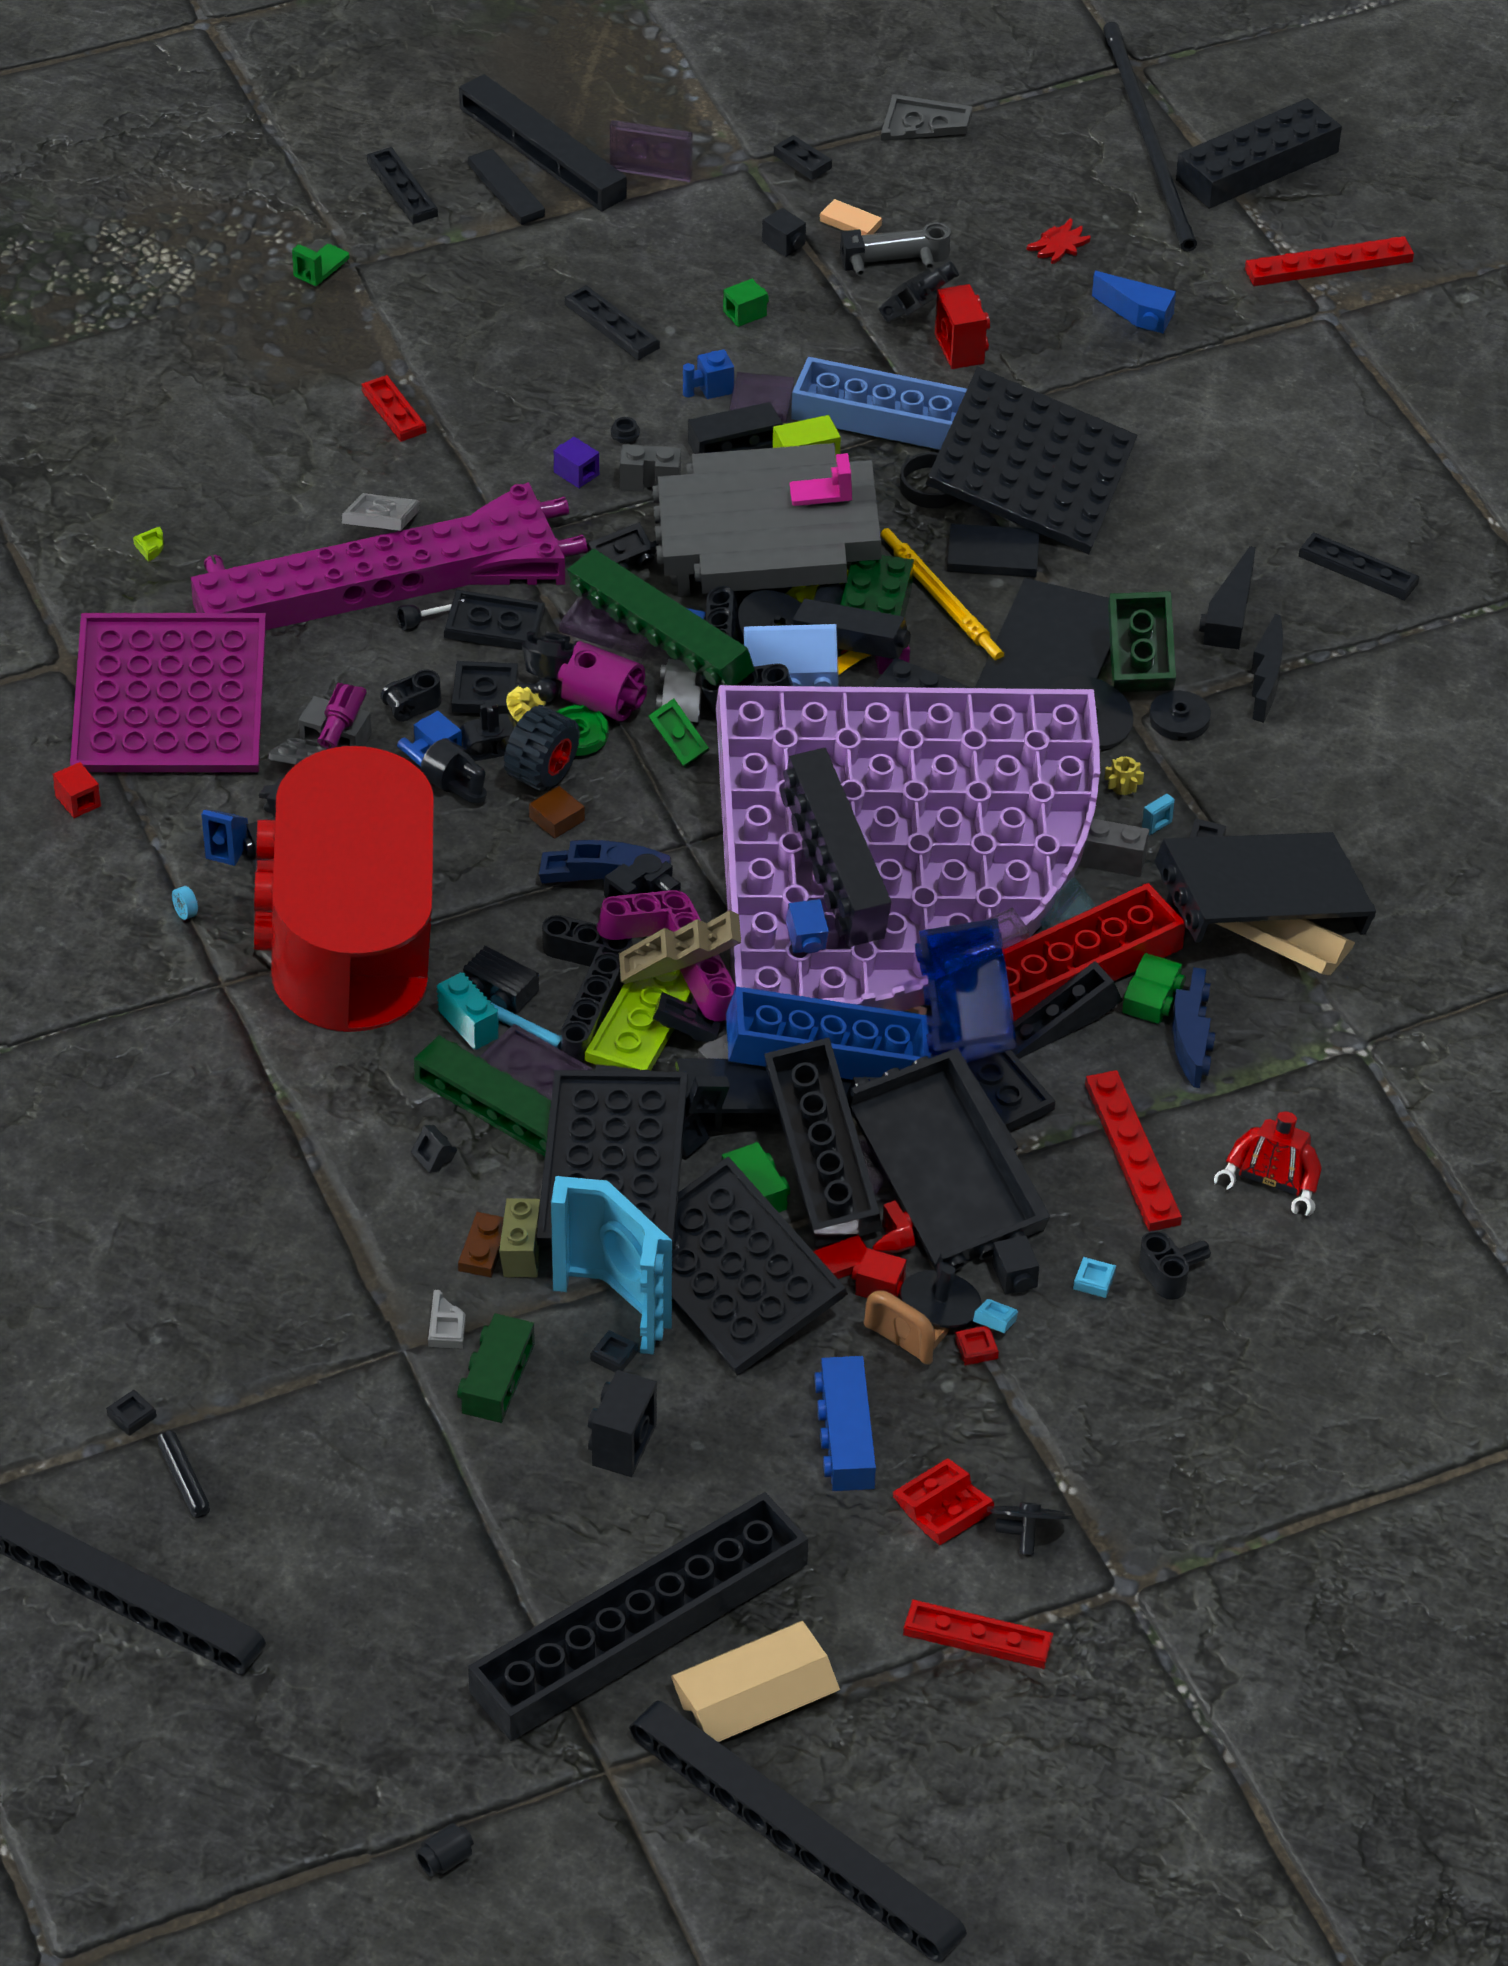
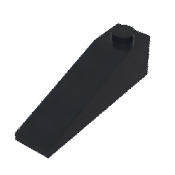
[1199,546,1256,650]
[992,961,1123,1059]

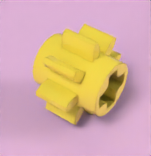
[1104,756,1144,795]

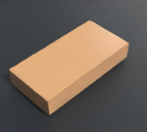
[820,199,882,235]

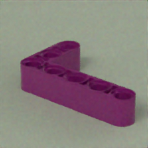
[596,890,736,1021]

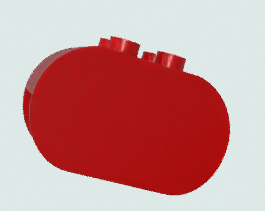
[254,746,434,1032]

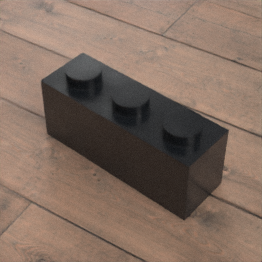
[688,401,782,454]

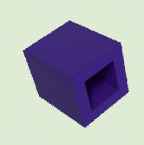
[553,437,600,488]

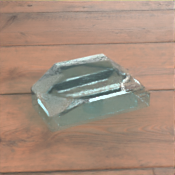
[1040,876,1096,930]

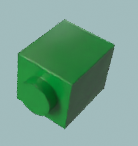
[723,278,769,327]

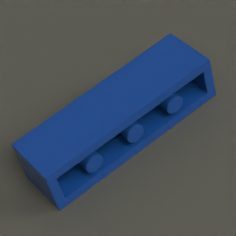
[814,1356,876,1491]

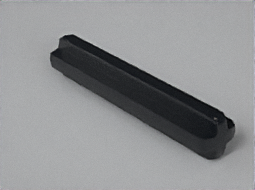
[157,1430,210,1518]

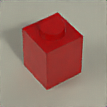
[53,762,101,818]
[852,1248,907,1298]

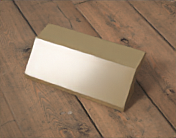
[1216,919,1355,976]
[671,1621,840,1742]

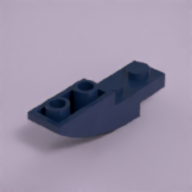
[539,840,671,883]
[1172,967,1216,1088]

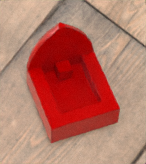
[872,1200,915,1254]

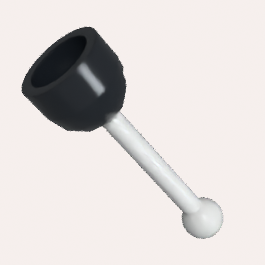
[397,599,464,630]

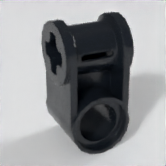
[380,669,442,722]

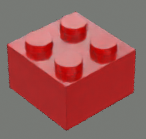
[935,284,990,369]

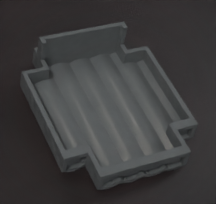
[652,443,881,597]

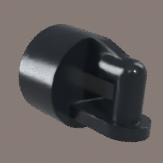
[421,738,487,803]

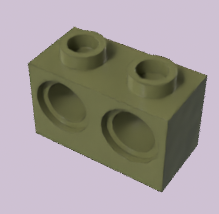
[499,1198,542,1277]

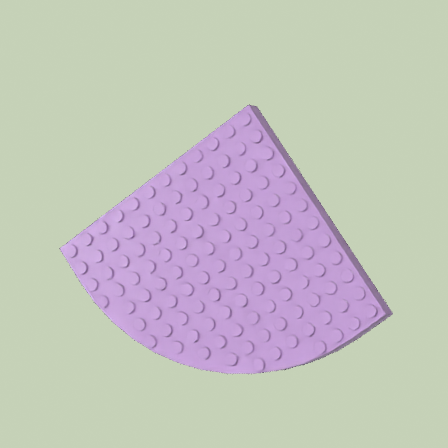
[716,685,1100,1011]

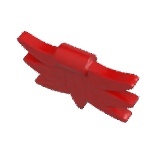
[1027,218,1091,264]

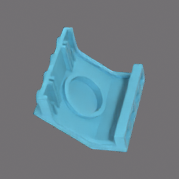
[551,1176,672,1354]

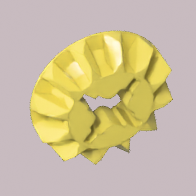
[506,686,546,722]

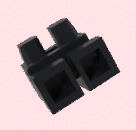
[604,854,681,898]

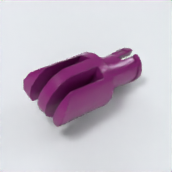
[317,682,367,749]

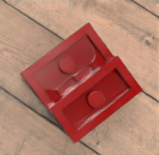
[893,1458,994,1545]

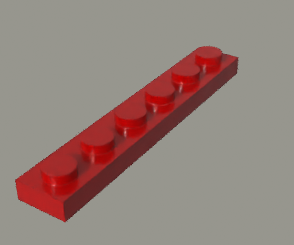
[1245,236,1414,286]
[1085,1070,1182,1232]

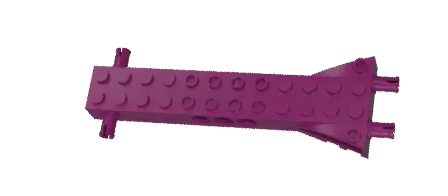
[191,482,588,630]

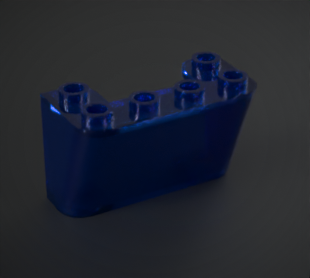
[915,918,1017,1063]

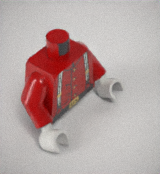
[1214,1111,1322,1216]

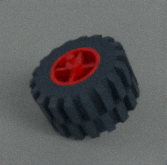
[504,705,580,791]

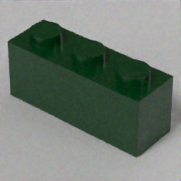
[457,1313,535,1423]

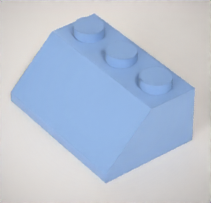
[744,624,839,687]

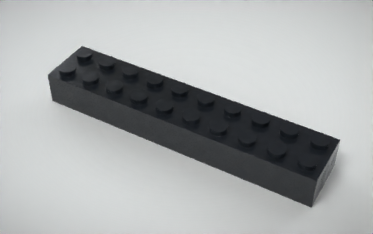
[468,1492,808,1741]

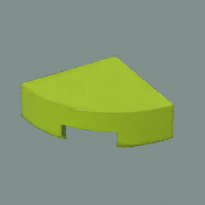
[133,526,164,562]

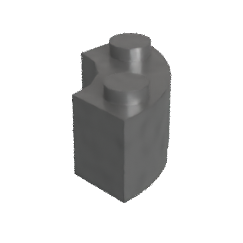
[656,659,703,722]

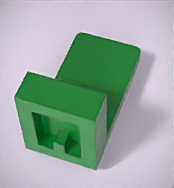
[292,244,349,287]

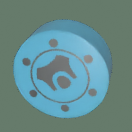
[172,886,198,920]

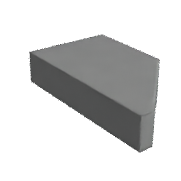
[428,1290,466,1349]

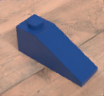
[1092,271,1176,333]

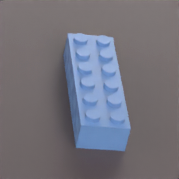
[791,357,967,450]

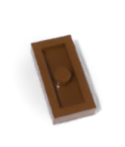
[458,1212,504,1278]

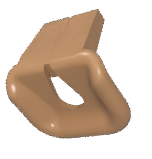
[864,1291,951,1365]

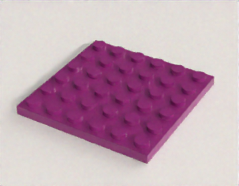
[70,613,266,772]

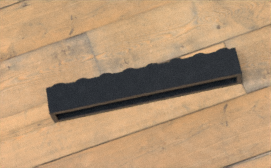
[459,74,627,212]

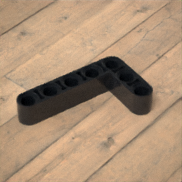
[701,586,793,713]
[542,915,633,1065]

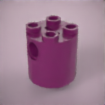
[558,641,647,721]

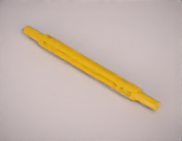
[880,528,1004,660]

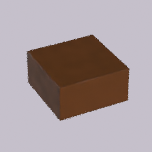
[529,786,585,839]

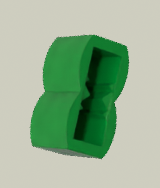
[1122,953,1186,1024]

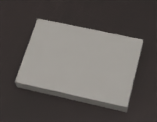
[342,493,420,531]

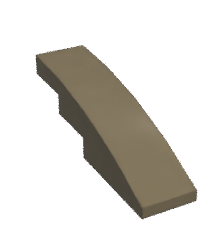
[619,910,741,984]

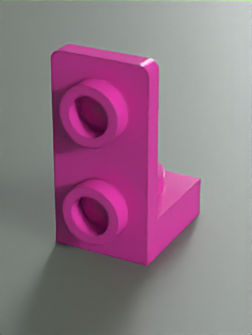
[789,453,852,506]

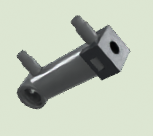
[840,222,951,276]

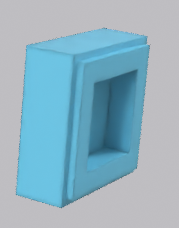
[1142,794,1175,835]
[1073,1257,1116,1298]
[973,1299,1018,1333]

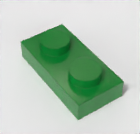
[648,698,710,768]

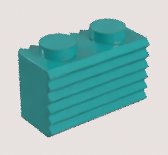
[436,972,499,1050]

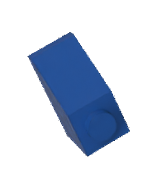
[201,810,248,866]

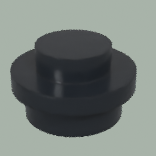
[611,417,640,443]

